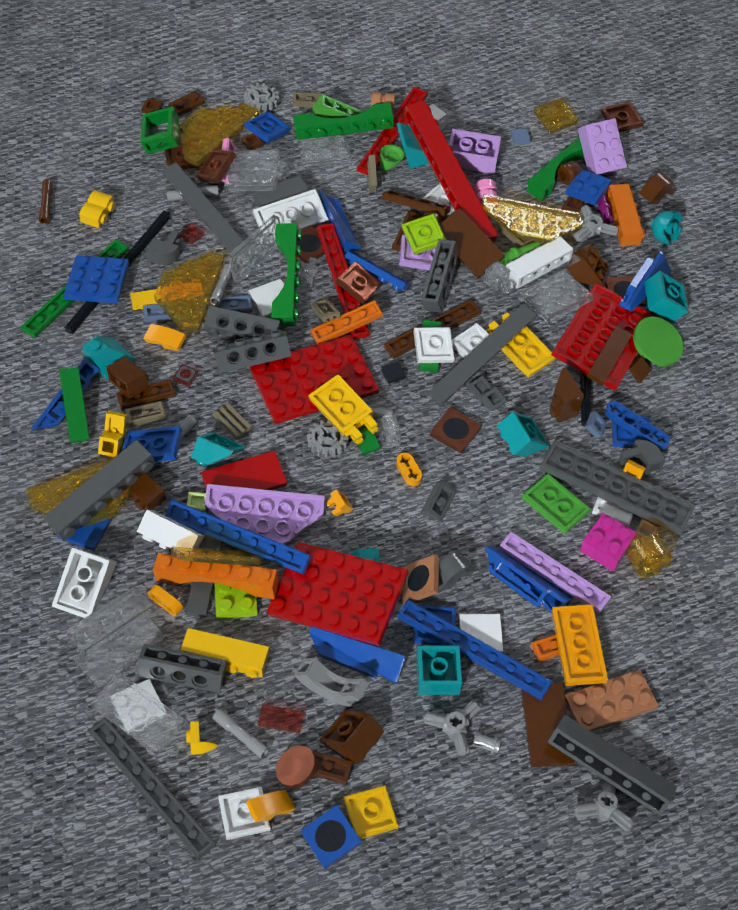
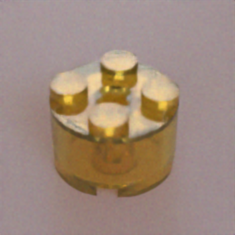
[626,532,673,578]

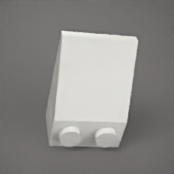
[52,548,117,620]

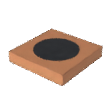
[402,554,439,603]

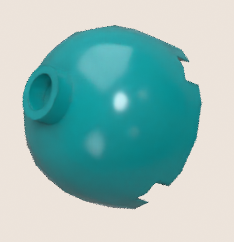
[651,211,683,246]

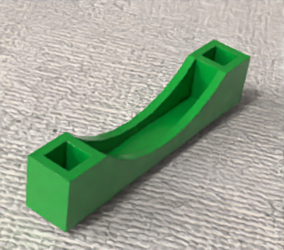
[293,102,393,140]
[527,137,585,201]
[271,223,302,326]

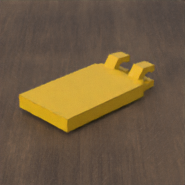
[487,312,556,378]
[308,374,379,445]

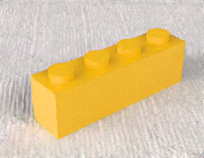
[180,628,269,678]

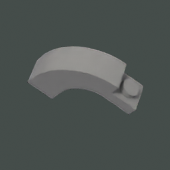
[294,658,369,706]

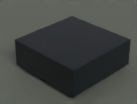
[381,362,405,384]

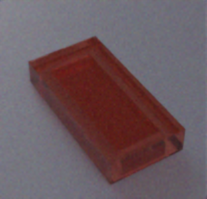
[258,704,304,734]

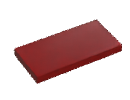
[201,451,287,490]

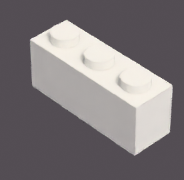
[137,510,205,557]

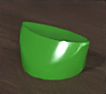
[379,144,404,171]

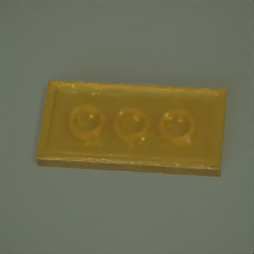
[171,546,261,566]

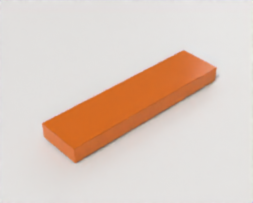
[310,300,383,344]

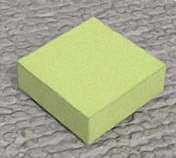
[187,492,207,513]

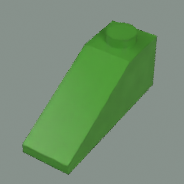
[312,94,363,118]

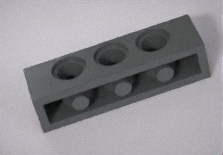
[421,239,459,313]
[204,306,281,347]
[213,330,291,374]
[137,643,227,693]

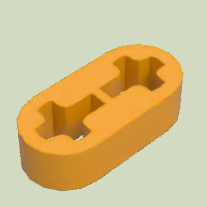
[396,453,422,486]
[147,585,183,617]

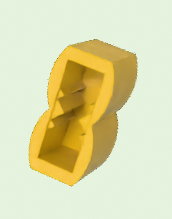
[79,190,116,228]

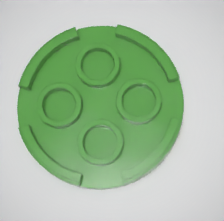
[633,317,684,367]

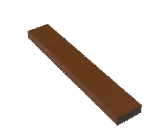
[383,299,481,359]

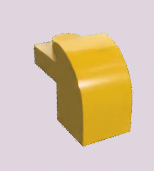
[98,410,128,457]

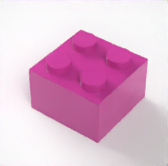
[580,513,637,572]

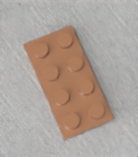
[565,670,659,731]

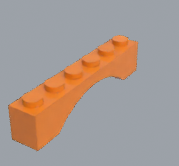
[153,553,279,599]

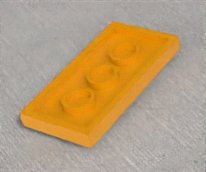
[551,604,608,686]

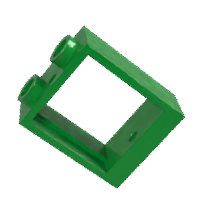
[141,106,179,154]

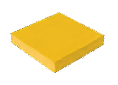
[343,785,399,839]

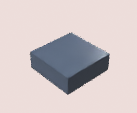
[511,128,530,145]
[585,411,606,438]

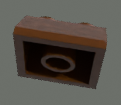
[549,367,584,423]
[319,709,384,764]

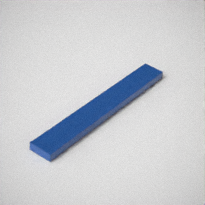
[165,500,312,575]
[397,600,552,701]

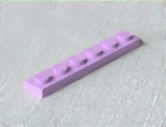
[499,532,611,614]

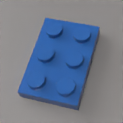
[121,426,183,462]

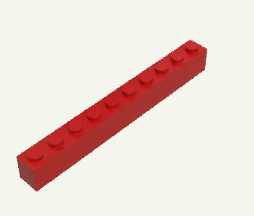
[404,100,498,244]

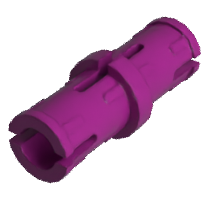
[598,194,613,224]

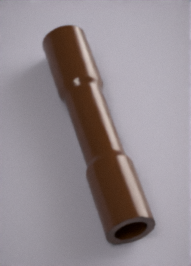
[39,179,53,223]

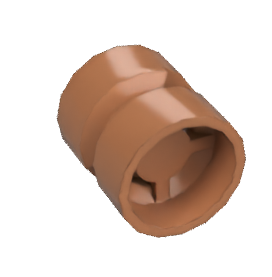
[371,91,395,113]

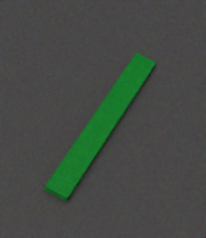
[21,239,129,338]

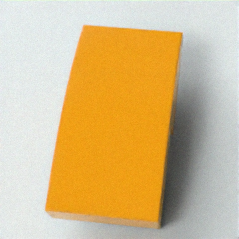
[143,324,186,351]
[246,790,295,822]

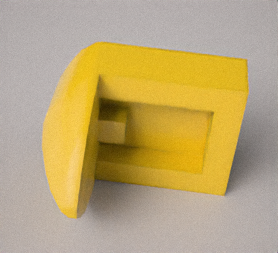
[186,721,217,755]

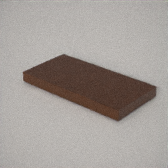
[439,208,505,279]
[521,683,574,767]

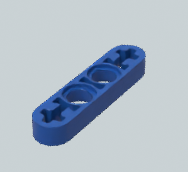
[605,401,670,451]

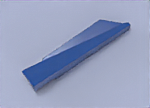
[310,626,405,684]

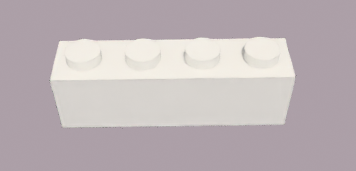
[504,236,573,289]

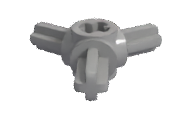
[574,205,619,242]
[423,701,480,756]
[574,780,634,831]

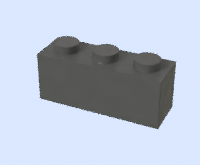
[254,175,309,208]

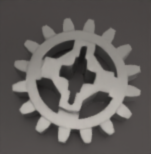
[244,83,279,113]
[307,420,348,458]

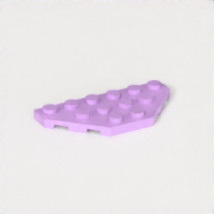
[205,484,325,545]

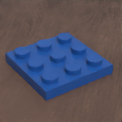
[64,255,129,304]

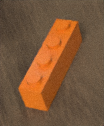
[607,184,645,246]

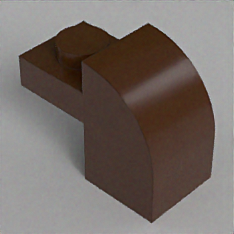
[639,173,676,204]

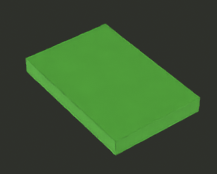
[522,473,591,534]

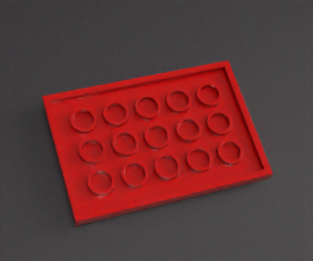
[551,283,658,391]
[249,334,379,425]
[266,542,409,646]

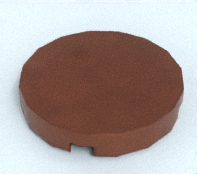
[276,745,318,789]

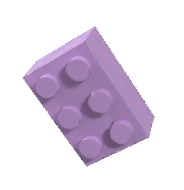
[578,118,627,175]
[449,129,501,174]

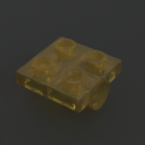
[534,99,578,133]

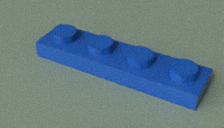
[345,251,411,292]

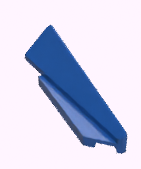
[319,189,361,254]
[619,251,672,311]
[30,358,100,430]
[485,545,574,614]

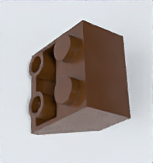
[567,244,610,286]

